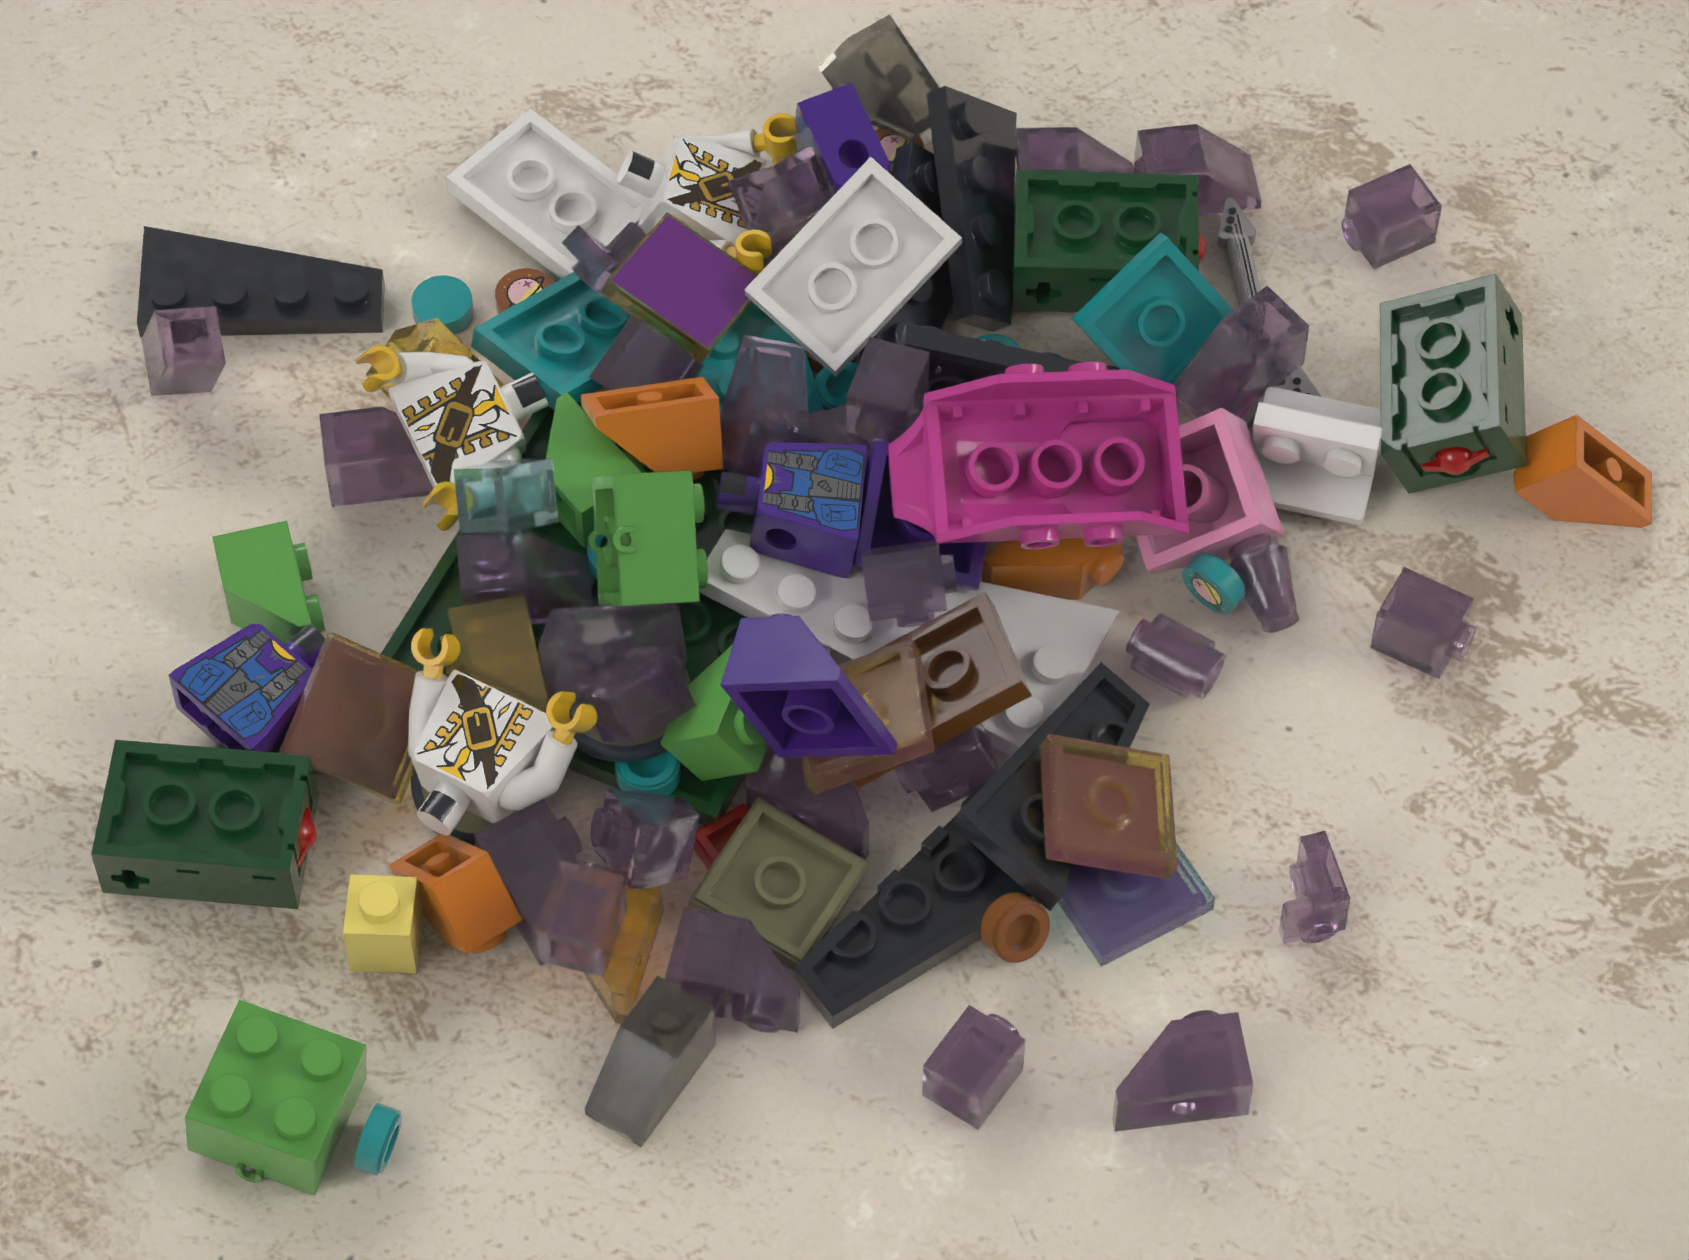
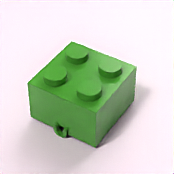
[588,470,708,606]
[185,1000,367,1196]

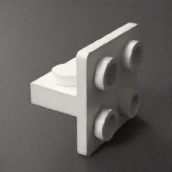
[1252,387,1382,525]

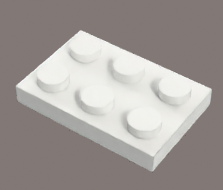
[446,108,646,279]
[744,157,962,377]

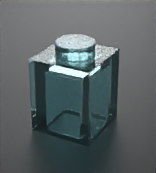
[454,458,558,533]

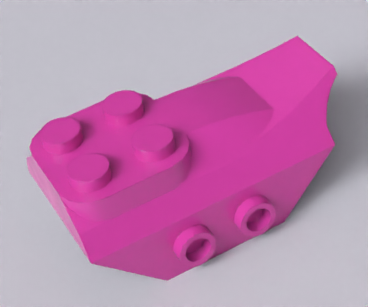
[888,362,1189,549]

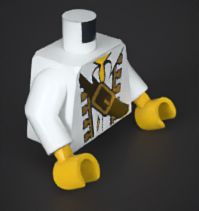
[617,113,797,276]
[355,345,549,531]
[408,628,597,836]

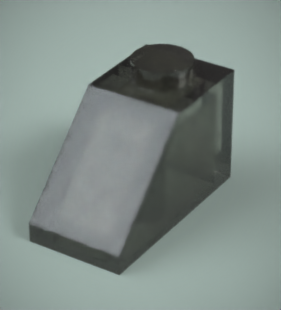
[818,14,940,141]
[584,975,716,1147]

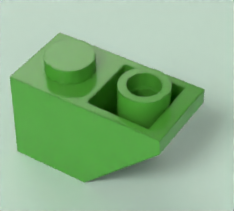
[543,392,645,548]
[212,521,325,644]
[661,644,768,781]

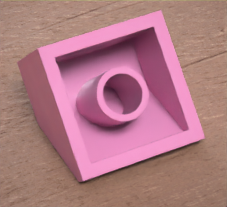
[1136,408,1285,573]

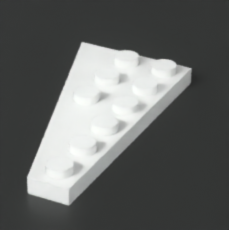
[699,529,1120,756]

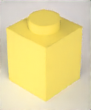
[343,874,423,974]

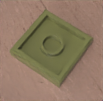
[688,797,870,971]

